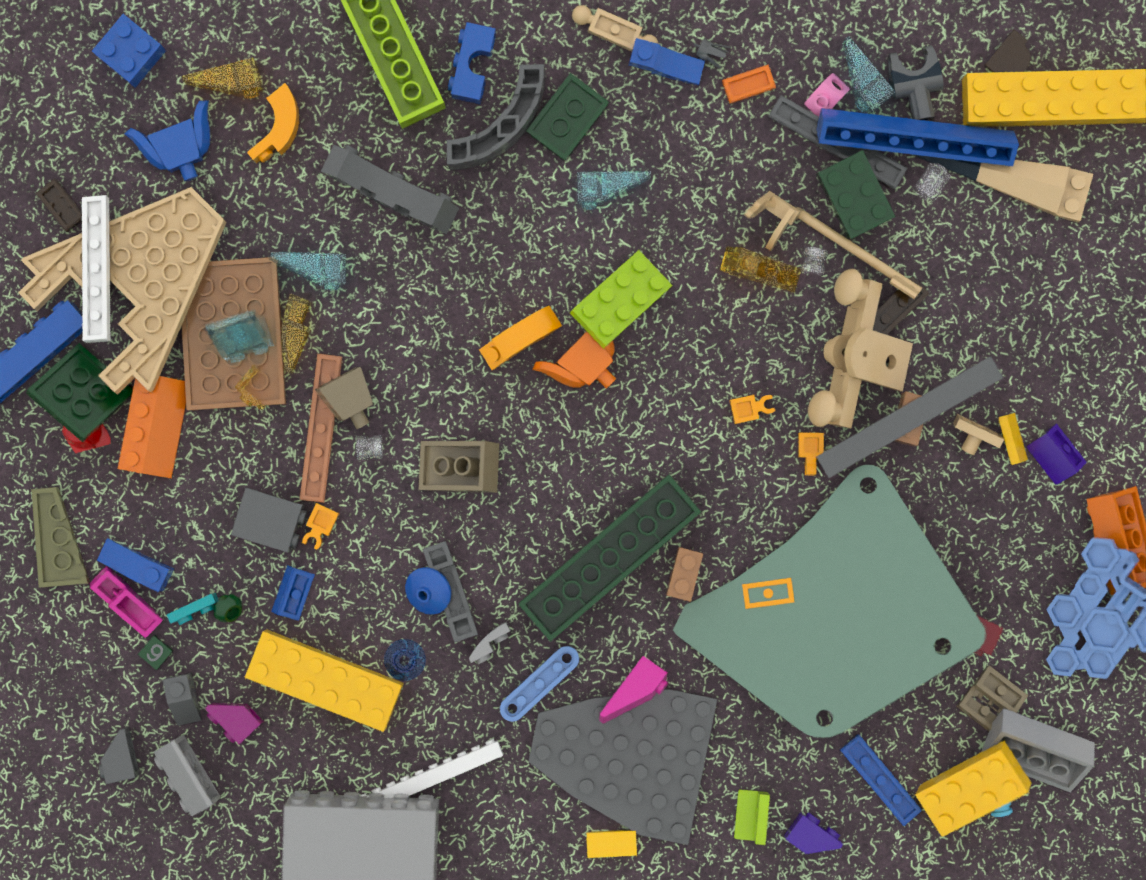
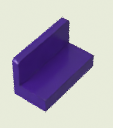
[1027,423,1087,485]

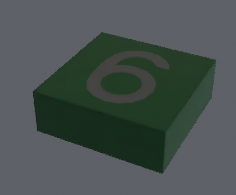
[138,635,174,670]

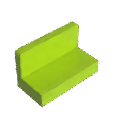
[734,789,770,845]

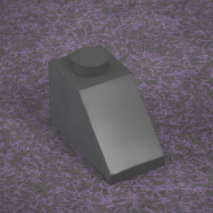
[162,672,202,726]
[99,727,140,784]

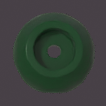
[213,594,243,623]

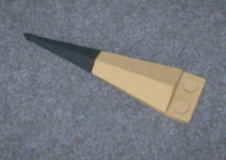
[911,154,1093,223]

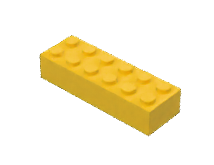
[245,630,404,732]

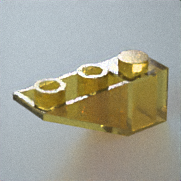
[720,247,801,293]

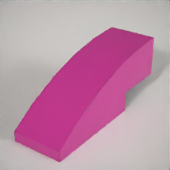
[90,566,163,638]

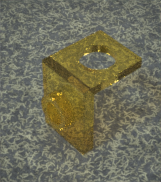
[234,365,266,410]

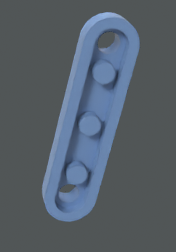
[500,646,579,722]

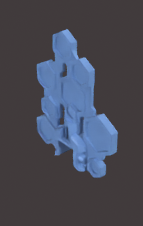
[1046,537,1146,679]

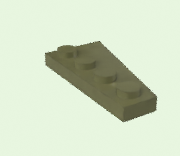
[31,487,90,588]

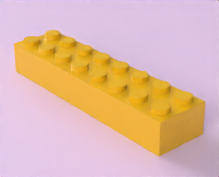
[962,69,1146,127]

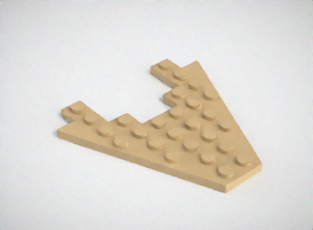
[18,187,226,394]

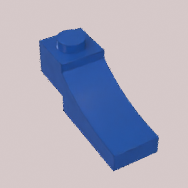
[629,38,705,85]

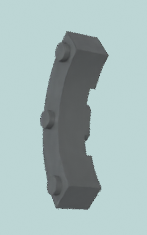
[447,64,546,171]
[321,145,459,234]

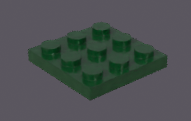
[26,343,133,442]

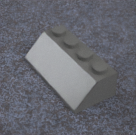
[981,708,1095,793]

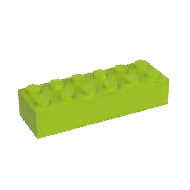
[341,0,446,129]

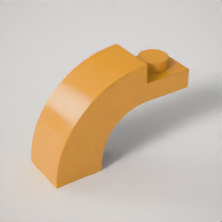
[247,83,299,164]
[479,305,562,370]

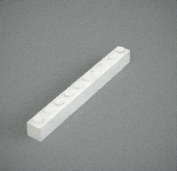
[359,739,504,798]

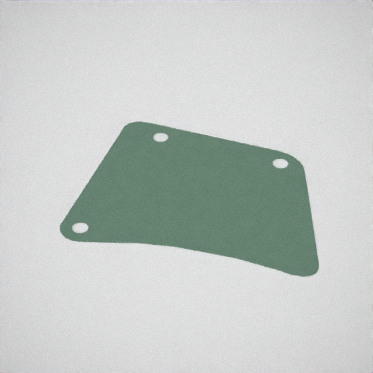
[673,465,986,738]

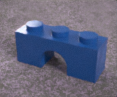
[448,22,496,104]

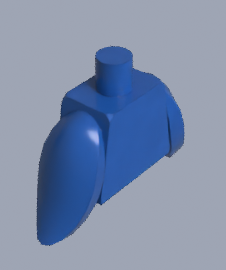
[124,100,210,182]

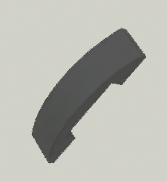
[423,541,478,642]

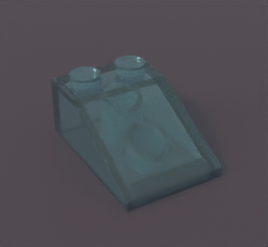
[205,310,274,363]

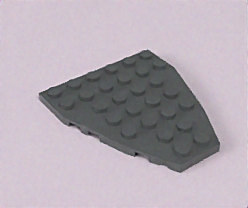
[529,689,717,845]

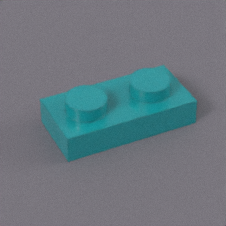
[167,593,219,625]

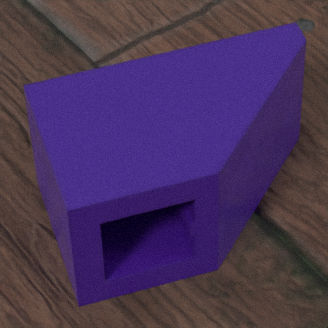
[784,812,843,854]

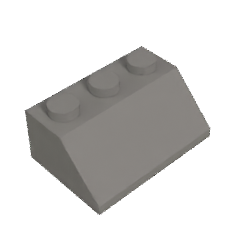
[154,734,221,816]

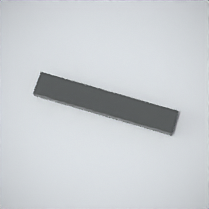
[768,95,908,190]

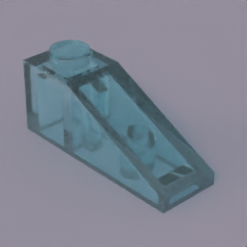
[842,36,896,114]
[577,171,651,209]
[269,252,346,290]

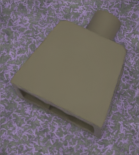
[315,367,373,429]

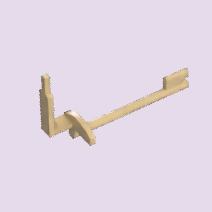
[745,191,922,299]

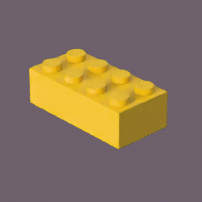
[915,741,1031,837]

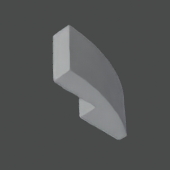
[469,621,511,664]

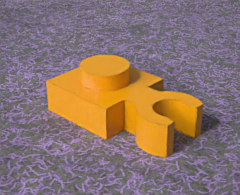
[729,395,775,424]
[302,503,340,550]

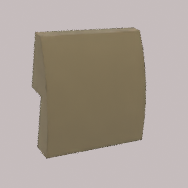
[956,666,1028,731]

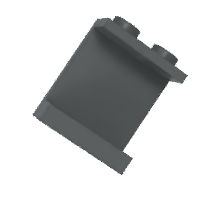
[231,488,307,552]

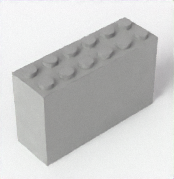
[282,790,439,880]

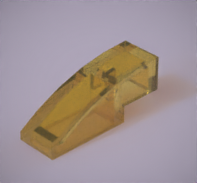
[281,293,311,374]

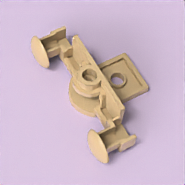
[808,269,913,428]

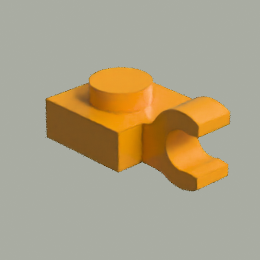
[798,433,824,476]

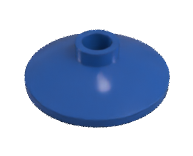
[405,567,451,615]

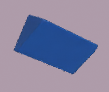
[272,565,315,621]

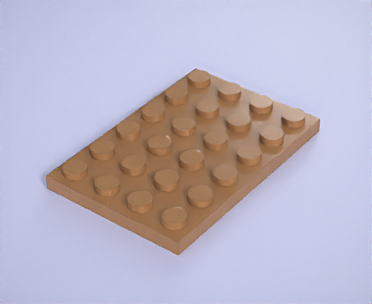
[182,257,286,411]

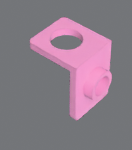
[804,73,850,117]

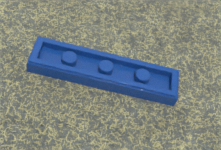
[839,734,923,826]

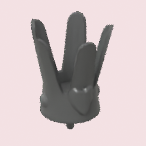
[693,38,731,69]

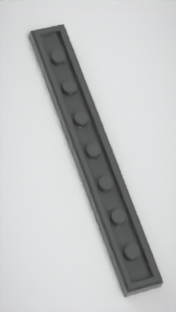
[816,356,1003,478]

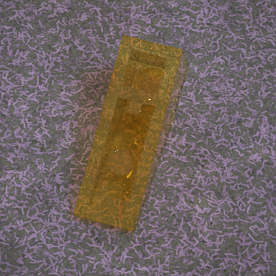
[182,58,264,98]

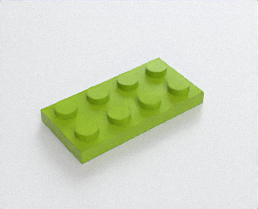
[570,250,672,349]

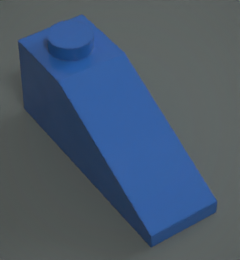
[97,538,174,592]

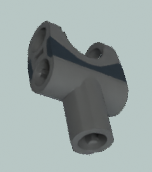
[888,45,944,121]

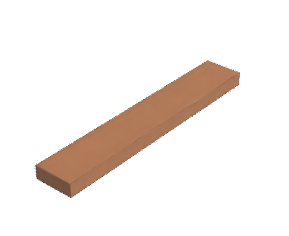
[300,354,343,503]

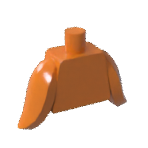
[532,331,616,389]

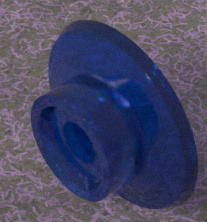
[384,639,426,681]

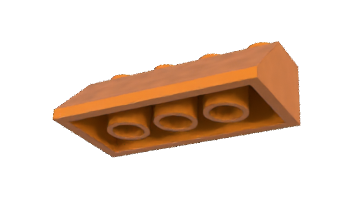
[118,376,186,478]
[1086,486,1146,595]

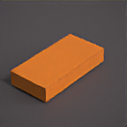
[722,65,776,104]

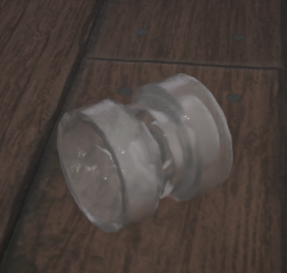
[800,247,828,276]
[356,435,383,460]

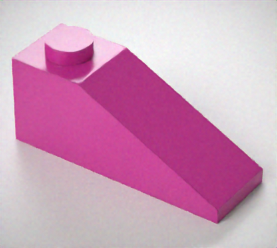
[599,656,668,724]

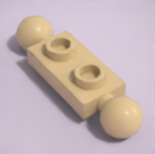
[572,5,658,51]

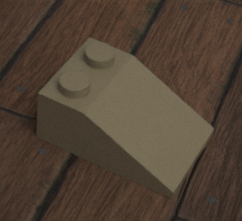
[418,441,499,493]

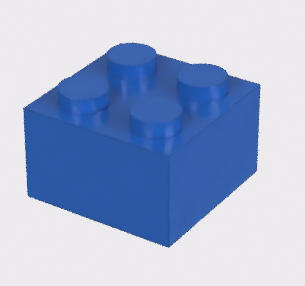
[92,14,166,88]

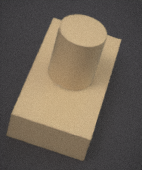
[953,414,1004,455]

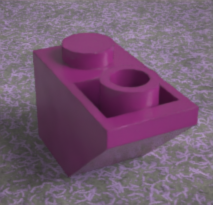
[205,703,264,744]

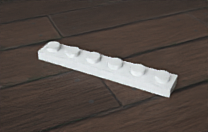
[82,195,110,343]

